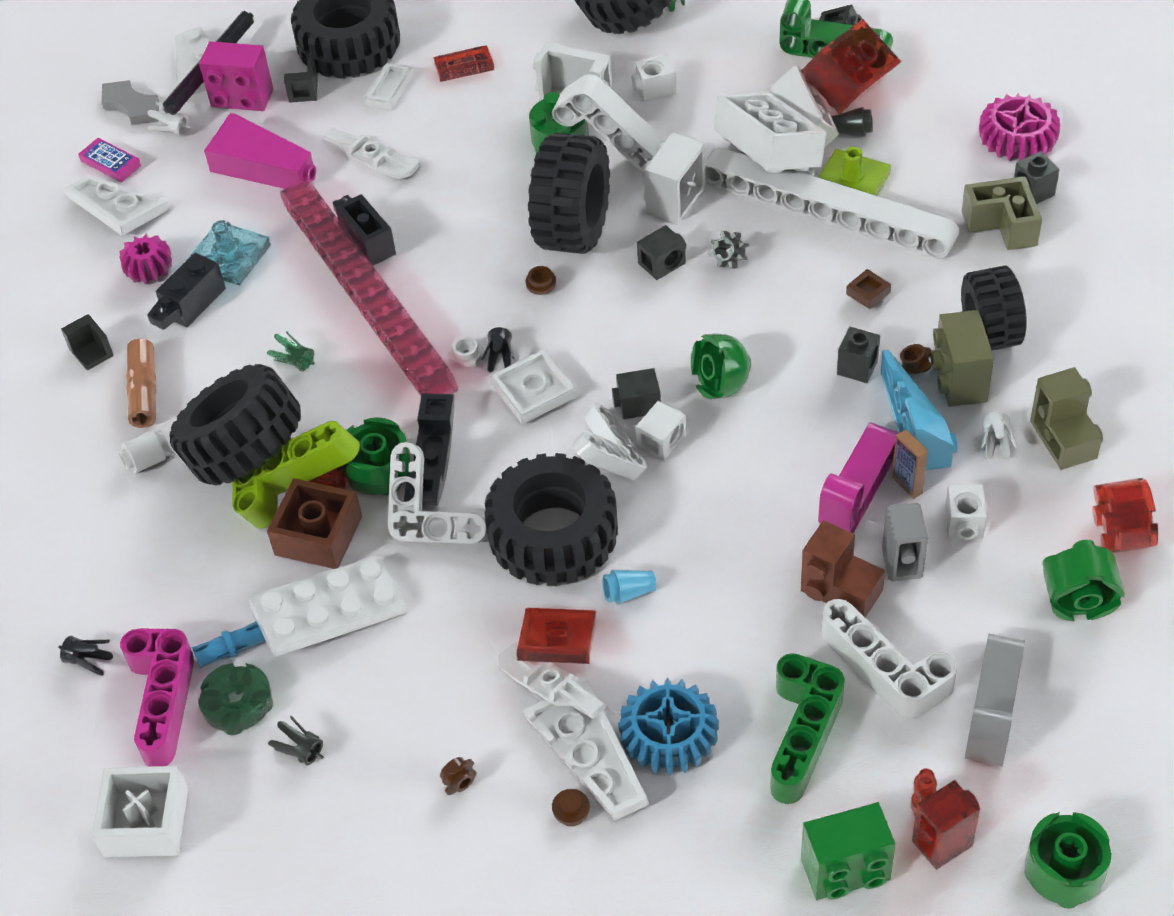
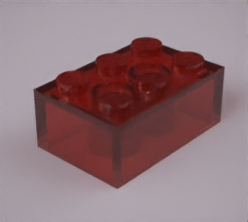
[800,19,902,115]

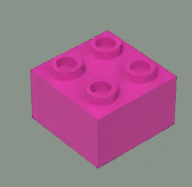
[199,41,273,111]

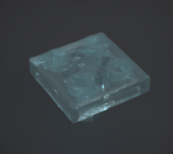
[186,220,271,286]

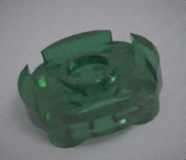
[198,663,273,736]

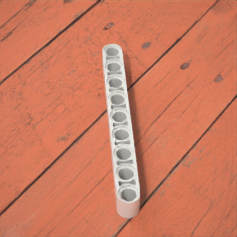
[705,147,959,259]

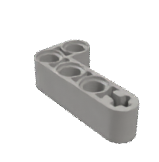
[964,633,1025,767]

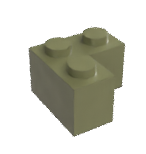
[961,176,1042,250]
[1030,367,1103,470]

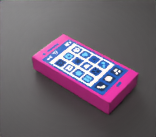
[78,138,141,182]

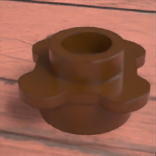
[900,344,932,374]
[440,757,477,795]

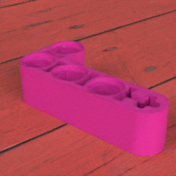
[818,422,900,533]
[120,628,194,767]

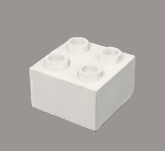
[642,132,706,225]
[92,766,188,857]

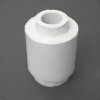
[119,430,171,473]

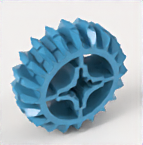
[618,677,719,775]

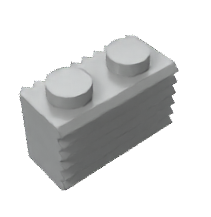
[882,503,929,581]

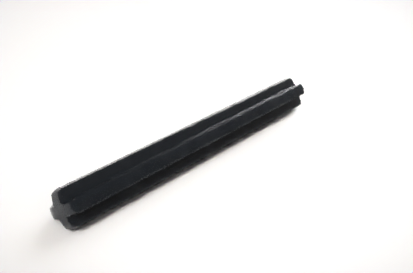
[162,10,254,115]

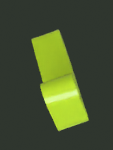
[232,421,360,529]

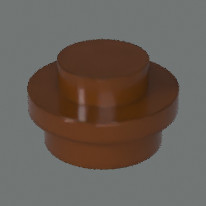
[525,266,556,295]
[552,789,590,826]

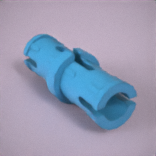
[192,621,266,668]

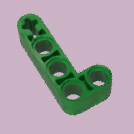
[779,0,893,67]
[770,653,845,804]

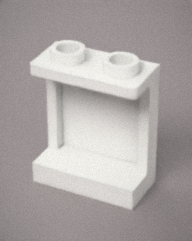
[533,42,612,101]

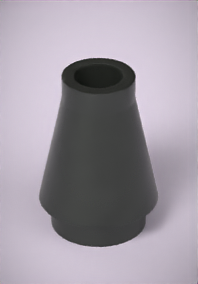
[831,107,873,136]

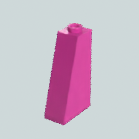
[204,113,316,193]

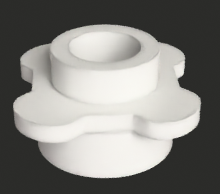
[447,337,485,368]

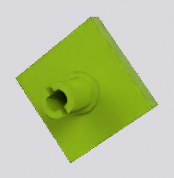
[818,147,891,196]

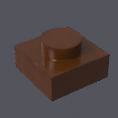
[846,269,891,309]

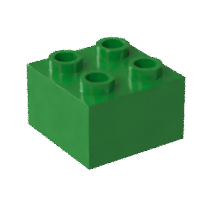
[801,802,896,900]

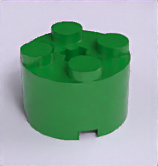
[529,92,589,153]
[343,417,411,496]
[1042,540,1125,621]
[1024,812,1112,909]

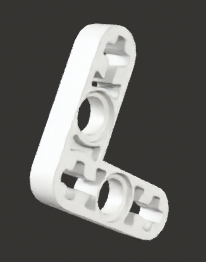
[572,402,647,480]
[388,442,488,544]

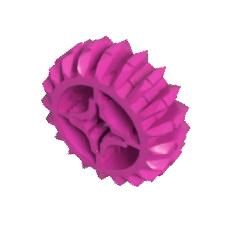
[979,93,1061,161]

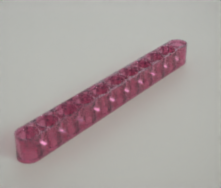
[280,179,458,396]

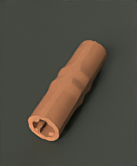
[126,338,157,428]

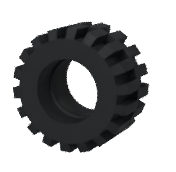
[961,265,1027,351]

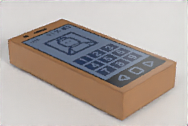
[892,430,928,499]

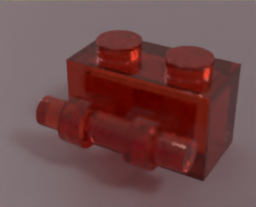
[910,768,980,870]

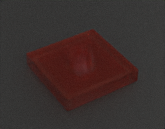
[517,608,596,664]

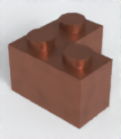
[801,520,885,618]

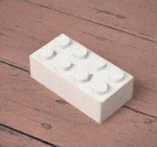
[714,93,827,173]

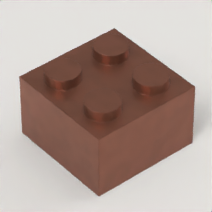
[267,478,362,569]

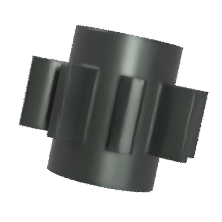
[709,231,749,269]

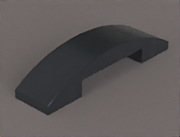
[403,393,455,506]

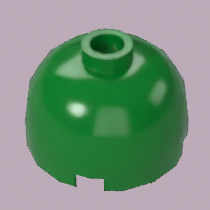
[691,333,751,399]

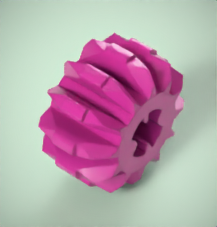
[119,233,172,285]

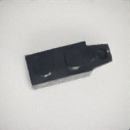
[332,194,396,267]
[147,252,226,330]

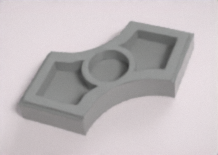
[101,80,160,125]

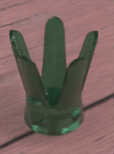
[267,331,315,371]

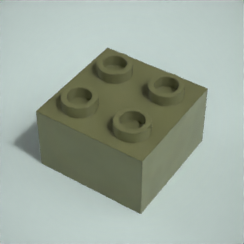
[930,310,994,407]

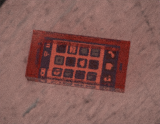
[433,45,494,82]

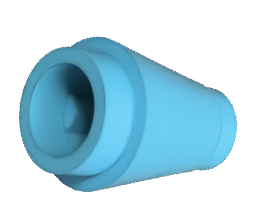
[602,570,657,605]

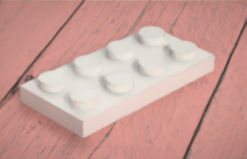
[249,555,407,657]

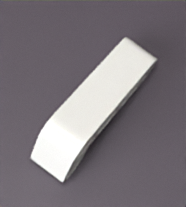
[552,74,665,171]
[821,599,957,719]

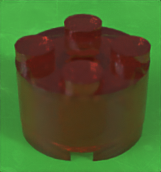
[1092,478,1158,553]

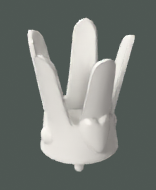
[147,101,191,136]
[981,412,1017,460]

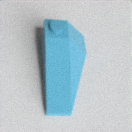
[881,350,958,470]

